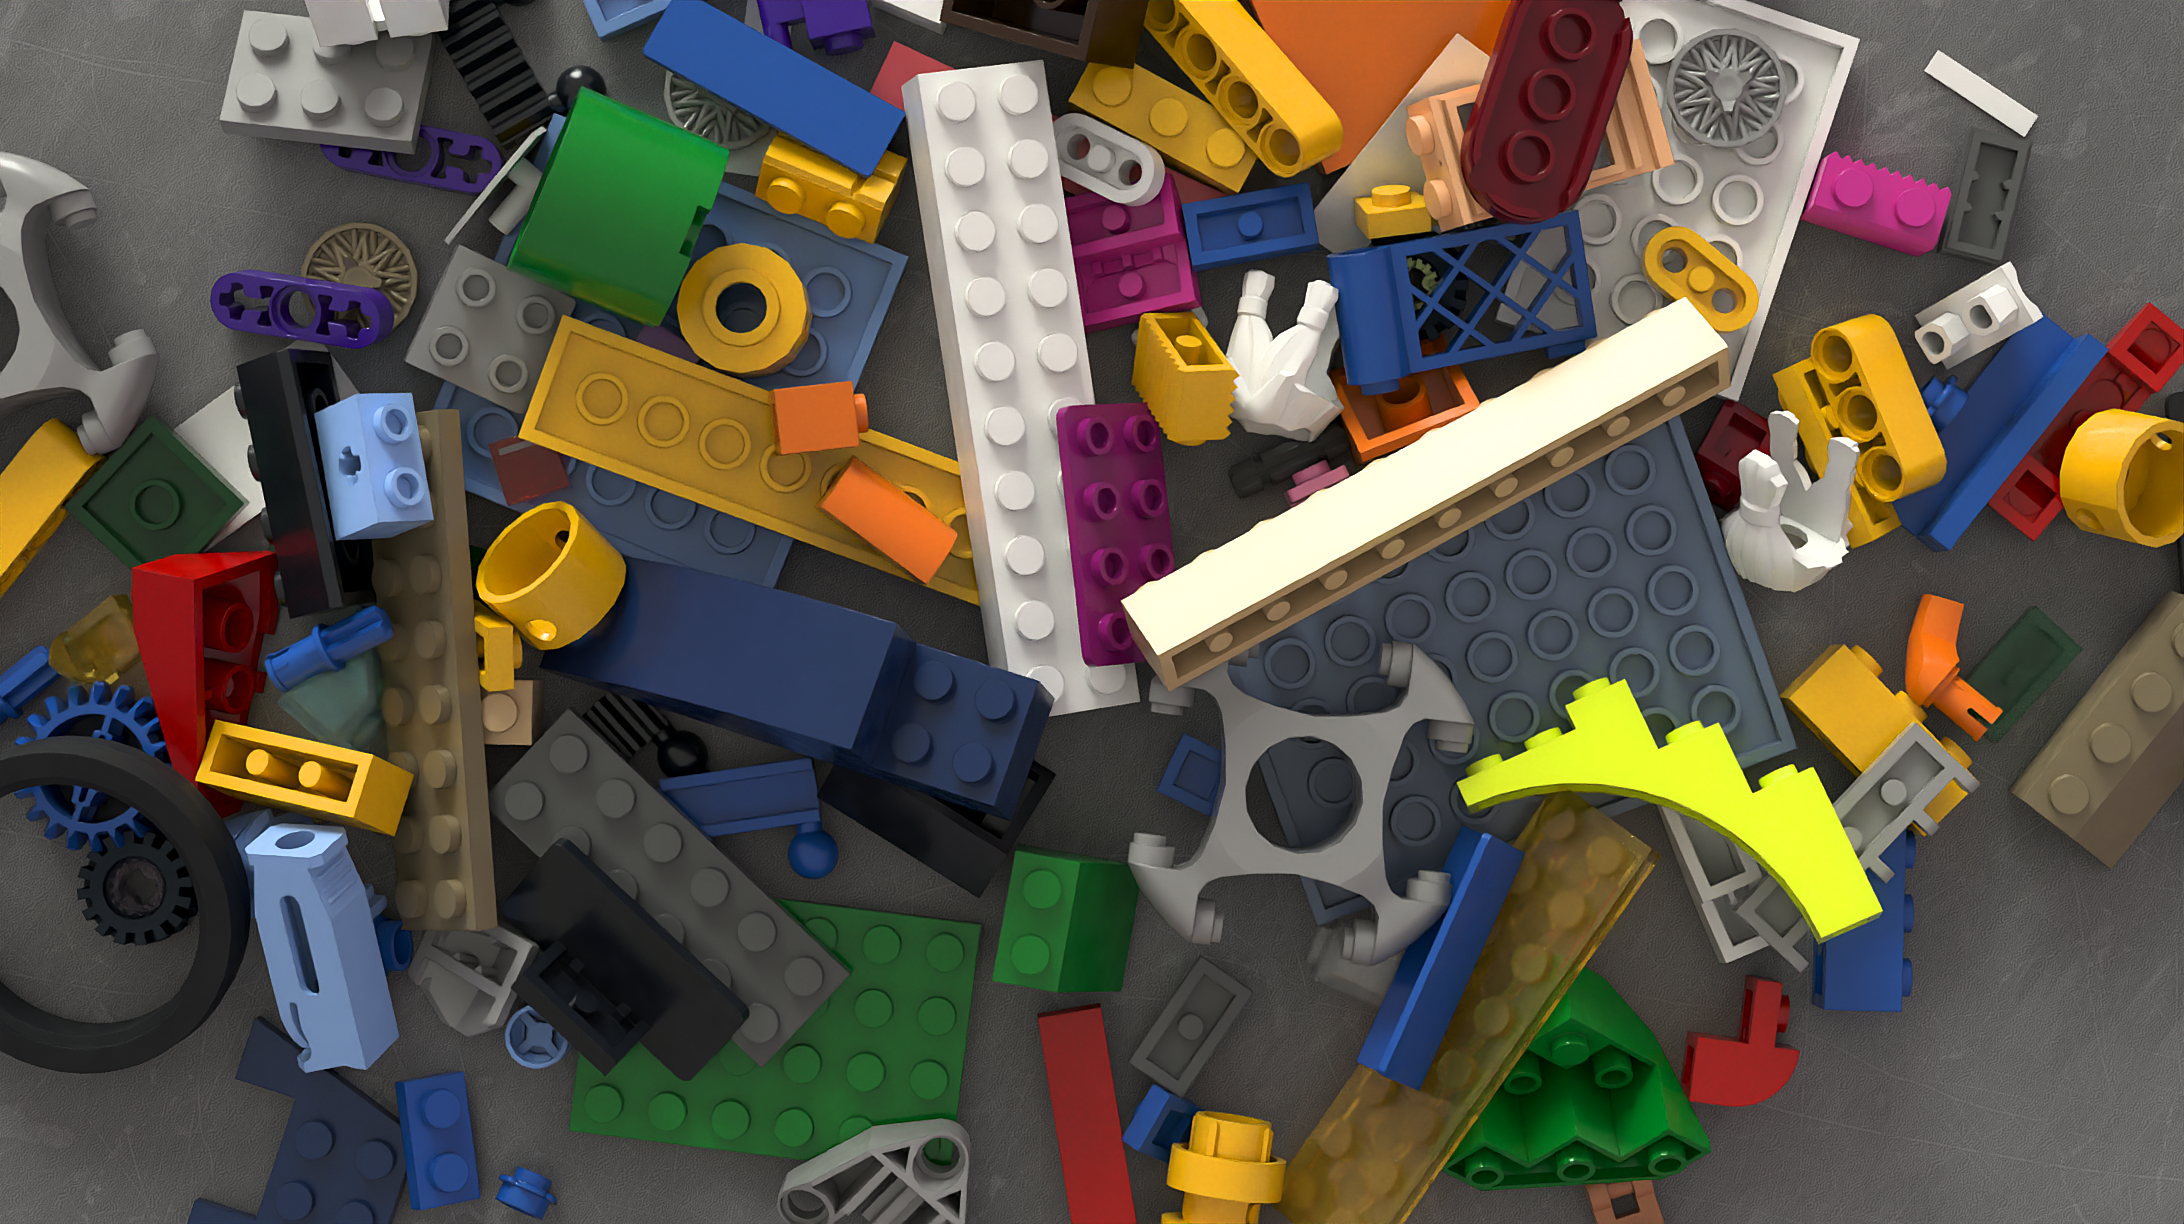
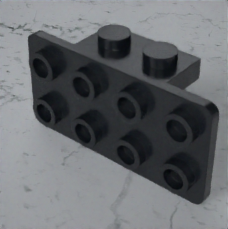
[502,838,750,1081]

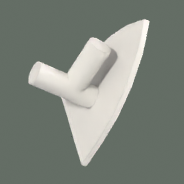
[444,124,548,245]

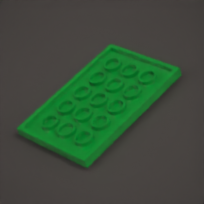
[569,897,982,1166]

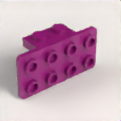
[1056,402,1176,667]

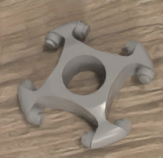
[0,151,159,456]
[1127,640,1475,967]

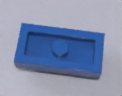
[1182,182,1320,272]
[395,1071,481,1210]

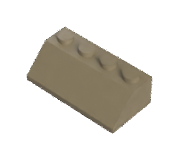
[2008,590,2184,869]

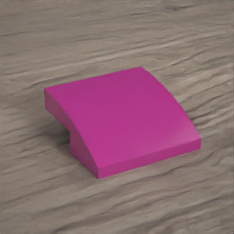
[1064,172,1203,334]

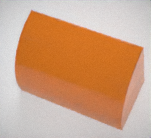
[815,455,958,585]

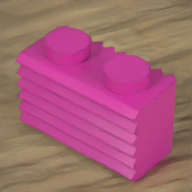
[1800,151,1952,257]

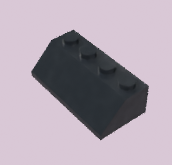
[234,348,377,619]

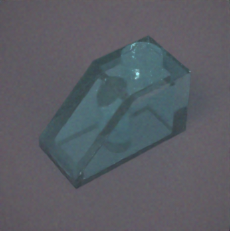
[276,605,385,751]

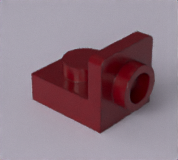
[1694,399,1771,511]

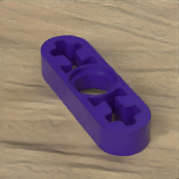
[320,125,506,197]
[210,269,394,349]

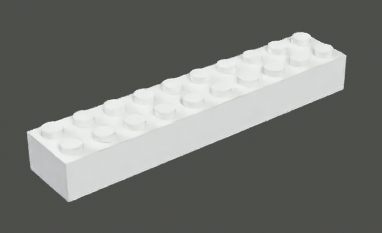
[901,60,1140,717]

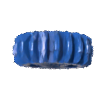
[14,681,172,853]

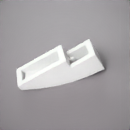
[1657,805,1769,963]

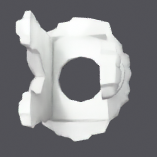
[1226,269,1345,442]
[1717,410,1860,593]

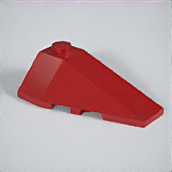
[131,550,278,819]

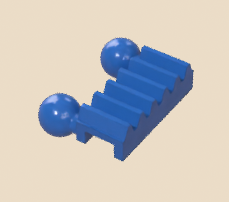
[659,757,839,879]

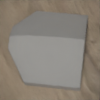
[407,918,540,1038]

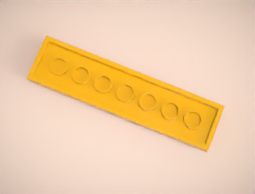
[517,315,980,607]

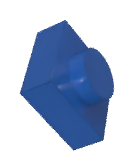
[1156,733,1221,817]
[1121,1084,1205,1164]

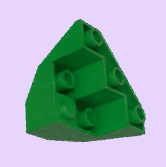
[1436,954,1711,1191]

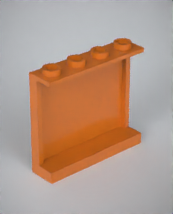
[1249,0,1511,175]

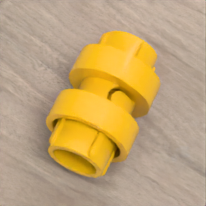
[1160,1111,1286,1224]

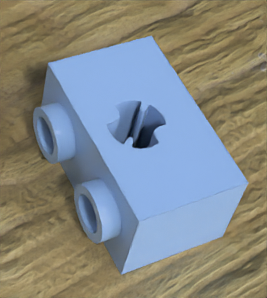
[314,393,434,540]

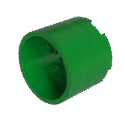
[507,86,730,328]

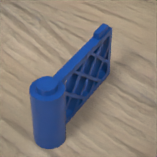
[1326,209,1598,395]

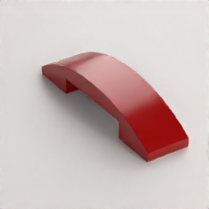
[1986,302,2184,542]

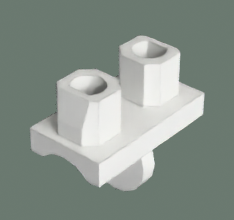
[1915,261,2043,370]

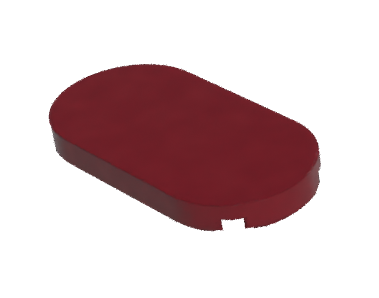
[1460,0,1633,225]

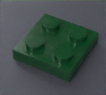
[64,414,250,571]

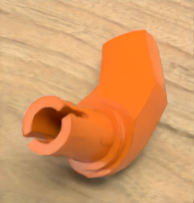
[1905,594,2003,742]

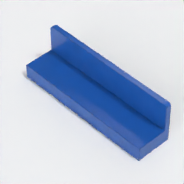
[643,0,906,178]
[1891,311,2109,552]
[1356,826,1526,1091]

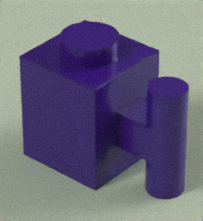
[757,0,876,56]

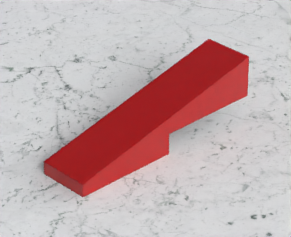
[1037,1003,1137,1224]

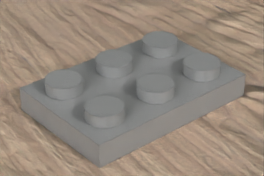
[219,10,437,155]

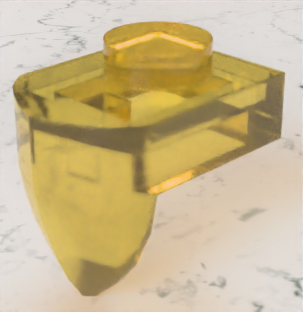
[48,594,142,686]

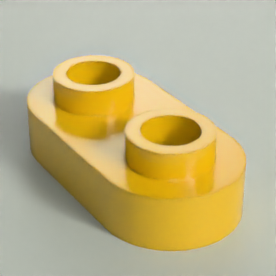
[1641,226,1759,334]

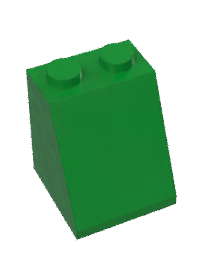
[992,843,1139,993]

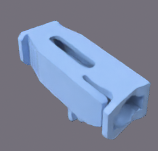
[245,823,400,1073]

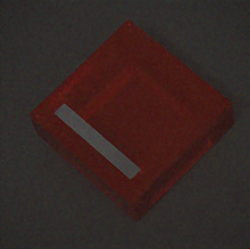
[488,435,572,506]

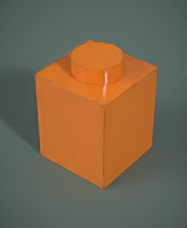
[769,381,869,456]

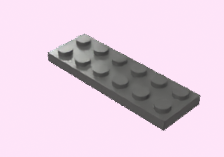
[488,707,852,1068]

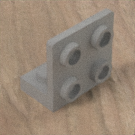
[403,244,576,414]

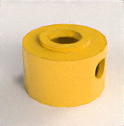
[676,243,813,379]
[2060,408,2184,548]
[475,501,627,651]

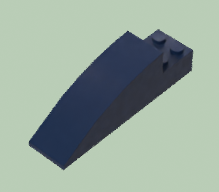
[539,556,1055,822]

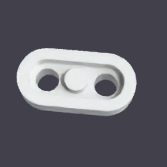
[1053,113,1165,206]

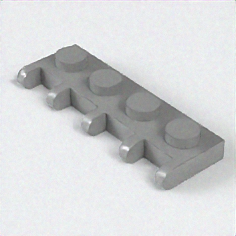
[1732,722,1980,973]

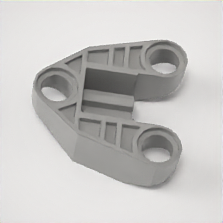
[777,1118,971,1224]

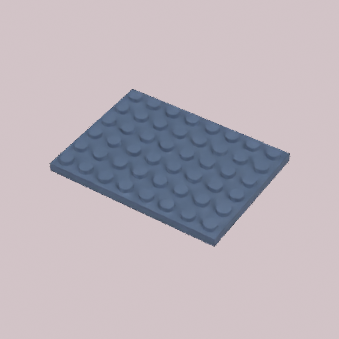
[1185,415,1798,926]

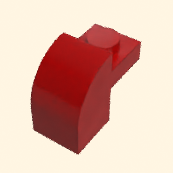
[1680,975,1800,1107]

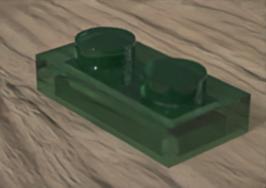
[1963,606,2083,743]

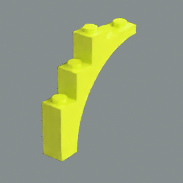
[1457,677,1883,944]

